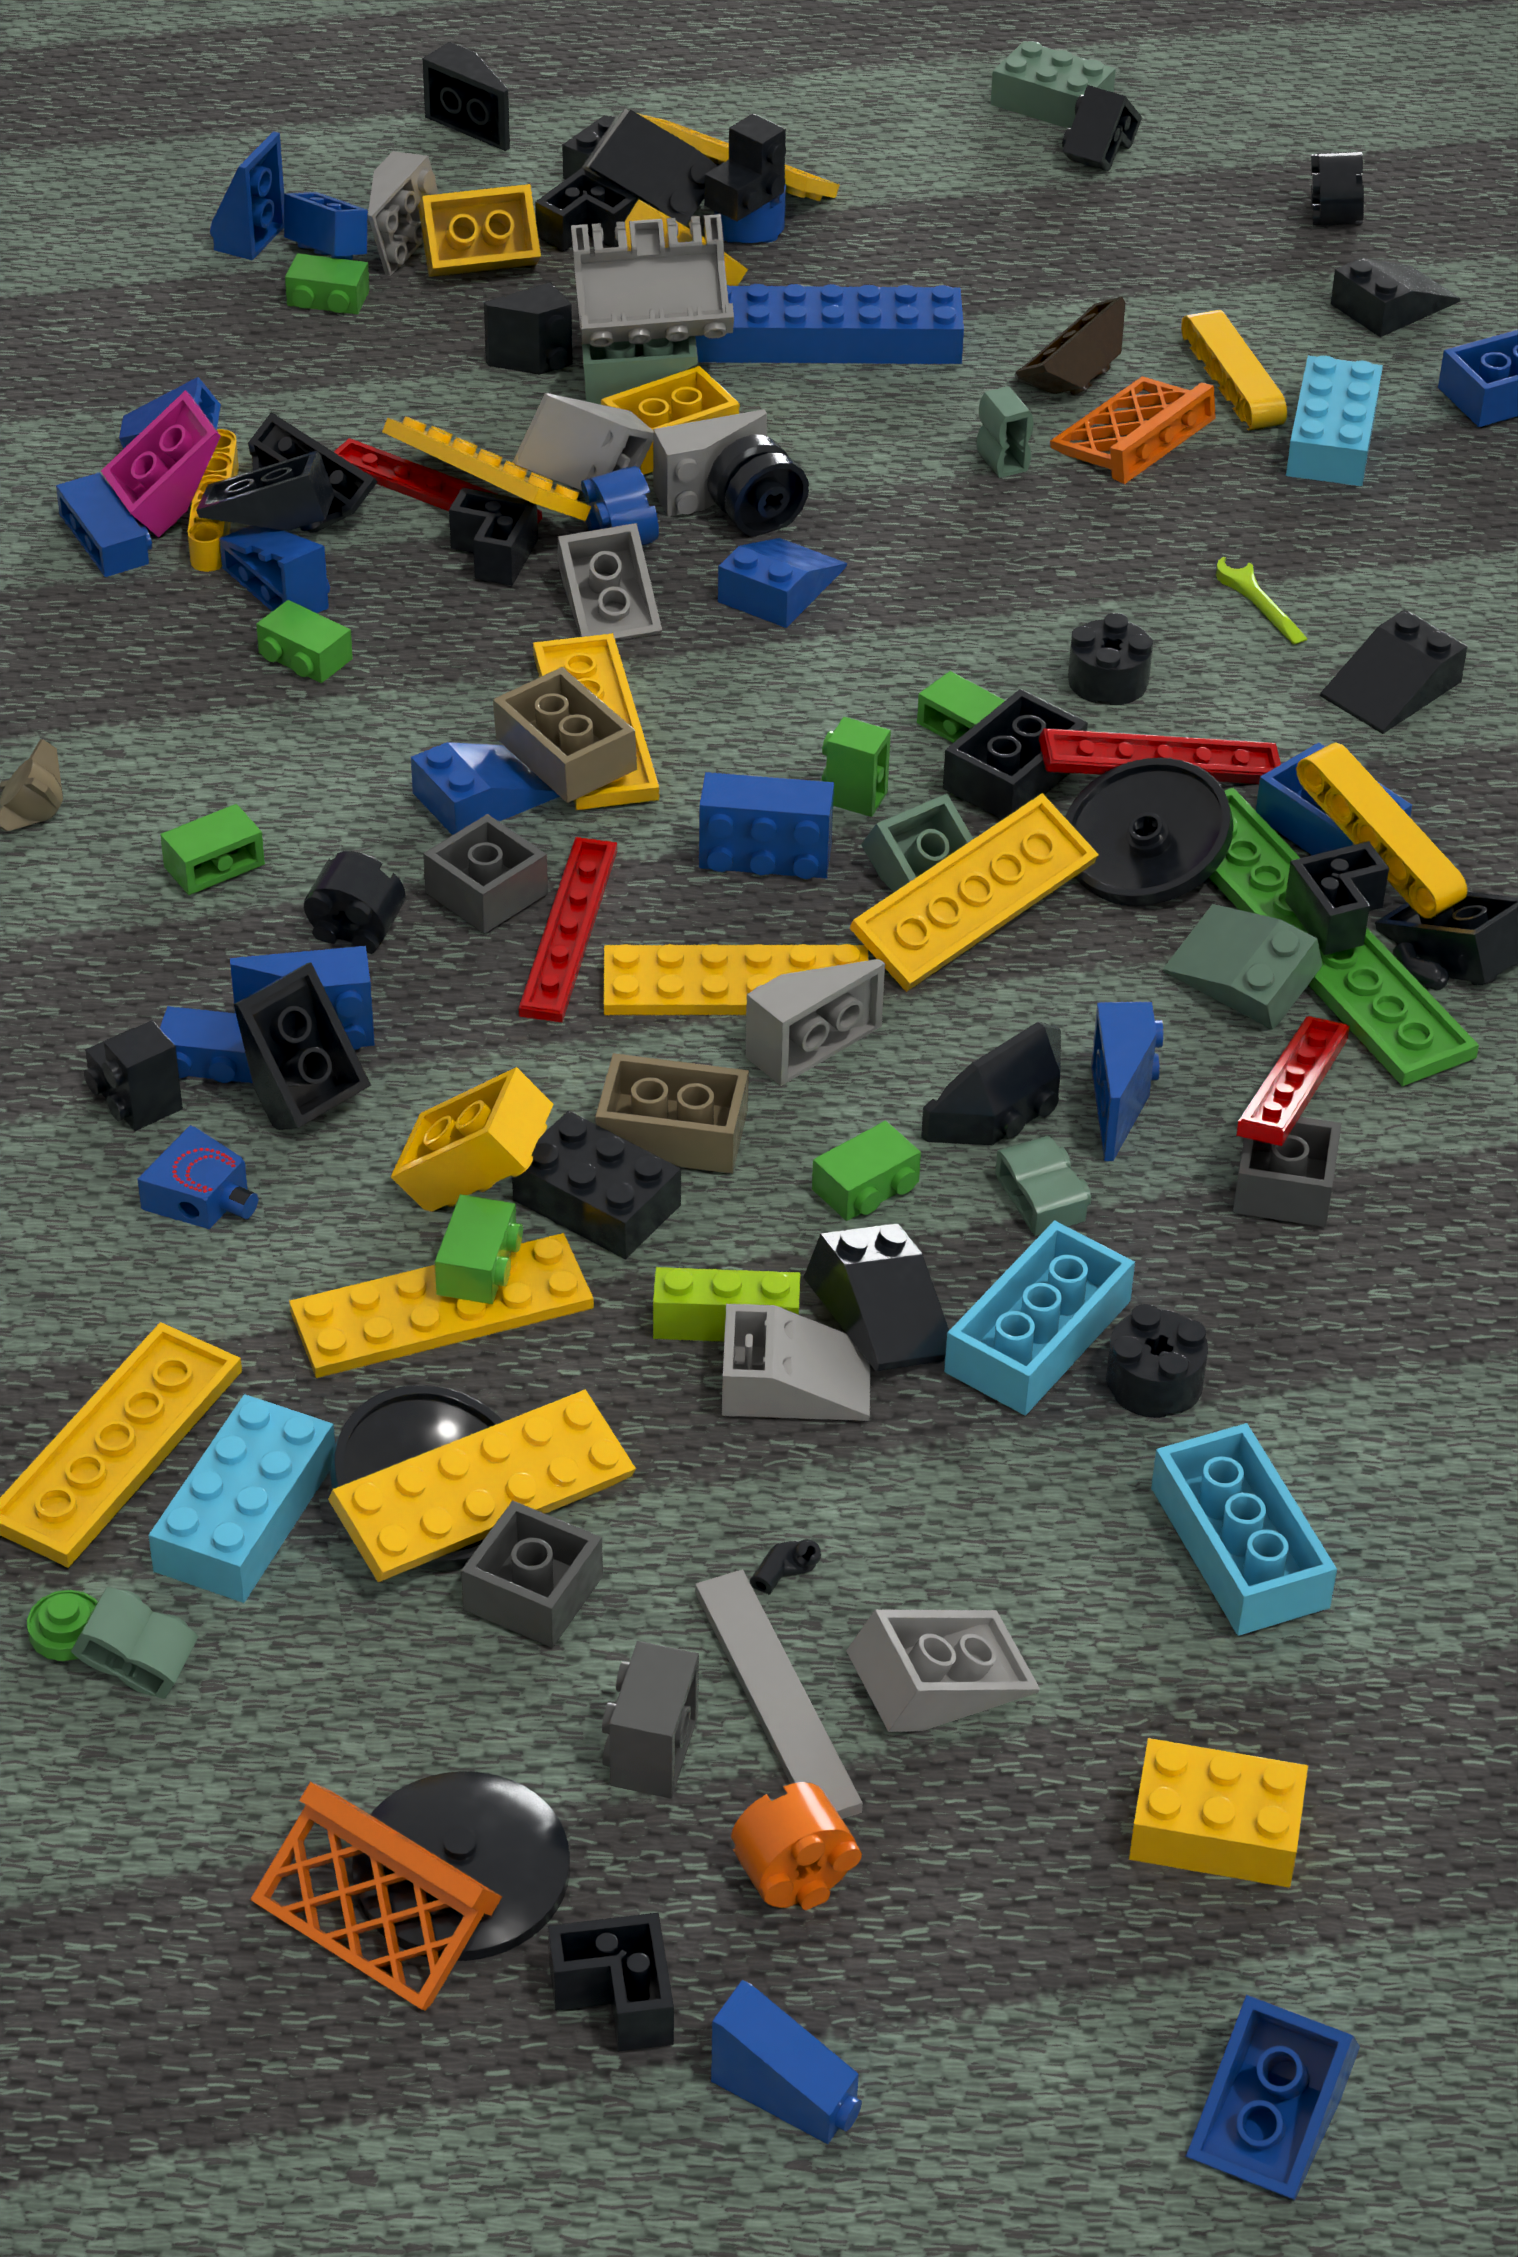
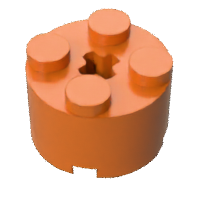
[731,1782,862,1910]

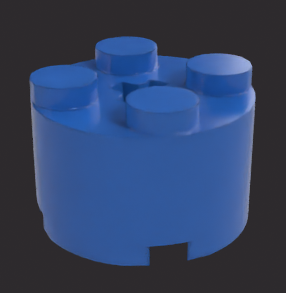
[714,184,786,243]
[581,466,659,546]

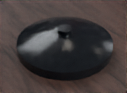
[1065,758,1233,906]
[330,1385,504,1570]
[352,1771,570,1961]

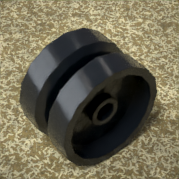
[708,434,809,537]

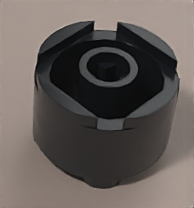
[1311,151,1364,226]
[1068,613,1153,705]
[304,851,406,954]
[1106,1304,1208,1418]

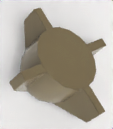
[0,739,63,831]

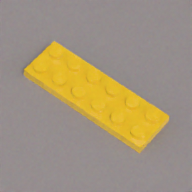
[637,113,840,201]
[382,416,591,521]
[533,633,659,810]
[849,793,1099,992]
[604,944,869,1015]
[289,1233,594,1378]
[0,1322,242,1568]
[328,1389,636,1582]

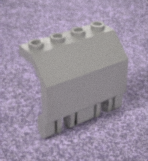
[571,214,734,347]

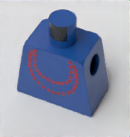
[137,1125,258,1229]

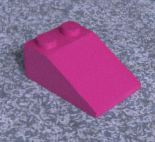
[101,390,221,537]

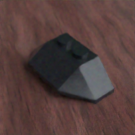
[248,412,378,533]
[921,1022,1061,1146]

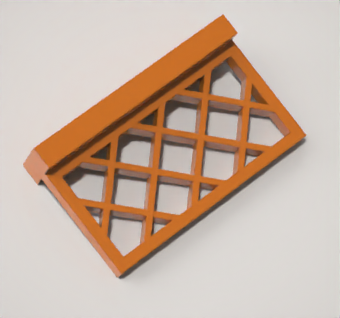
[1050,376,1216,484]
[250,1781,502,2011]

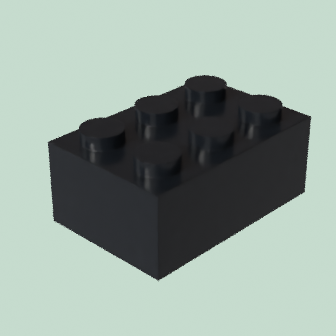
[943,689,1088,820]
[512,1110,681,1260]

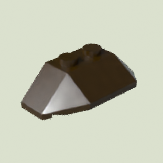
[1014,297,1125,395]

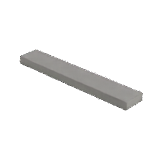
[695,1569,863,1819]

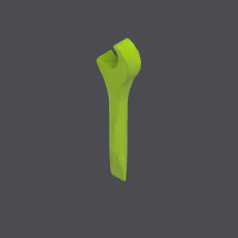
[1216,557,1308,645]

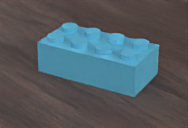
[1286,355,1383,486]
[944,1220,1135,1416]
[148,1394,335,1603]
[1151,1423,1337,1636]

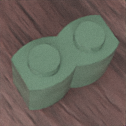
[977,386,1034,478]
[995,1136,1091,1236]
[71,1587,199,1699]

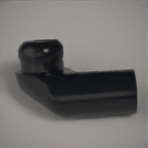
[1393,942,1449,990]
[750,1539,821,1595]

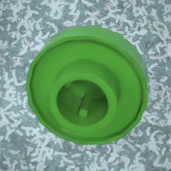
[27,1590,97,1661]

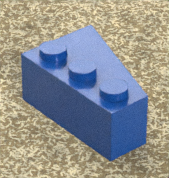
[219,525,330,613]

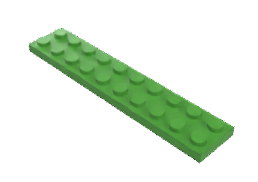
[1209,788,1479,1087]

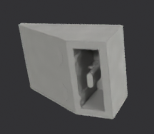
[368,151,439,276]
[513,393,653,491]
[722,1304,870,1421]

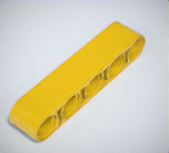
[1181,310,1287,431]
[187,429,239,572]
[1296,743,1467,918]

